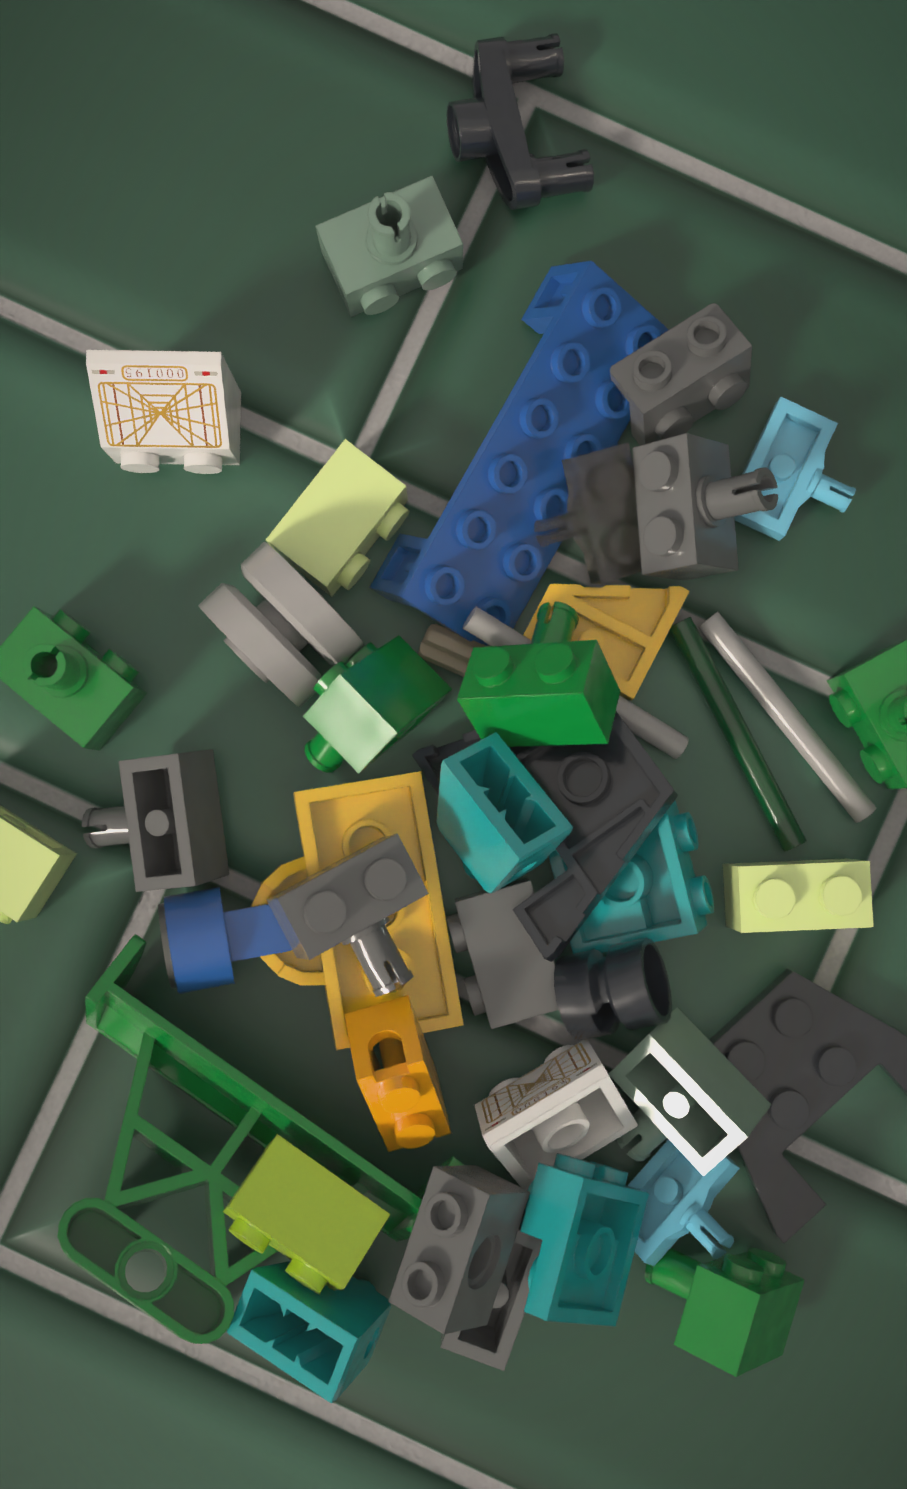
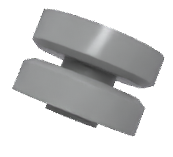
[198,542,364,708]

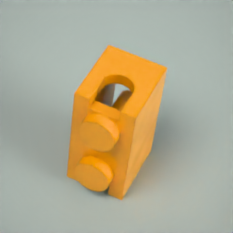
[344,995,451,1152]

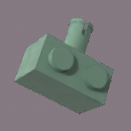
[316,176,463,317]
[608,1007,771,1176]

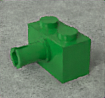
[457,602,621,747]
[0,606,147,751]
[303,635,452,773]
[827,639,907,789]
[645,1248,805,1377]

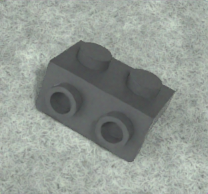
[610,303,752,446]

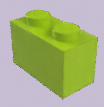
[223,1134,390,1294]

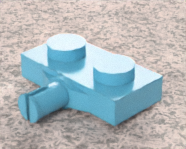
[734,397,856,541]
[628,1139,740,1266]

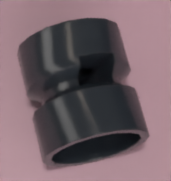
[554,937,672,1040]

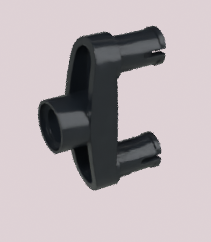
[446,33,594,210]

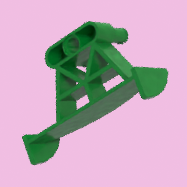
[58,934,464,1344]

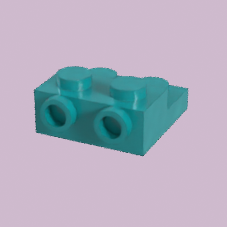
[549,801,715,954]
[520,1153,649,1326]

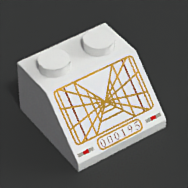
[86,350,241,474]
[475,1039,638,1190]

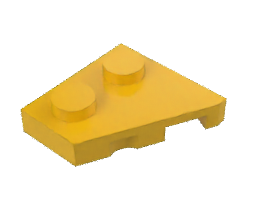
[523,584,690,701]

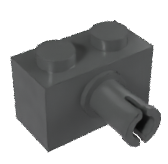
[632,433,778,581]
[82,749,229,892]
[267,833,429,997]

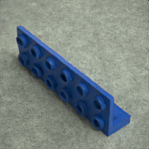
[369,261,669,646]

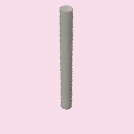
[463,606,689,759]
[698,612,877,823]

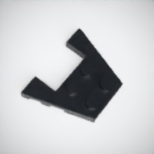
[412,711,678,962]
[709,969,907,1243]

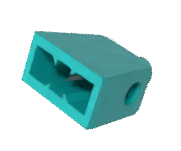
[436,732,573,894]
[227,1261,391,1403]

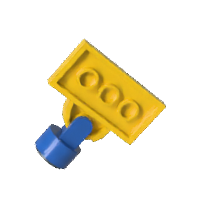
[158,771,464,1050]

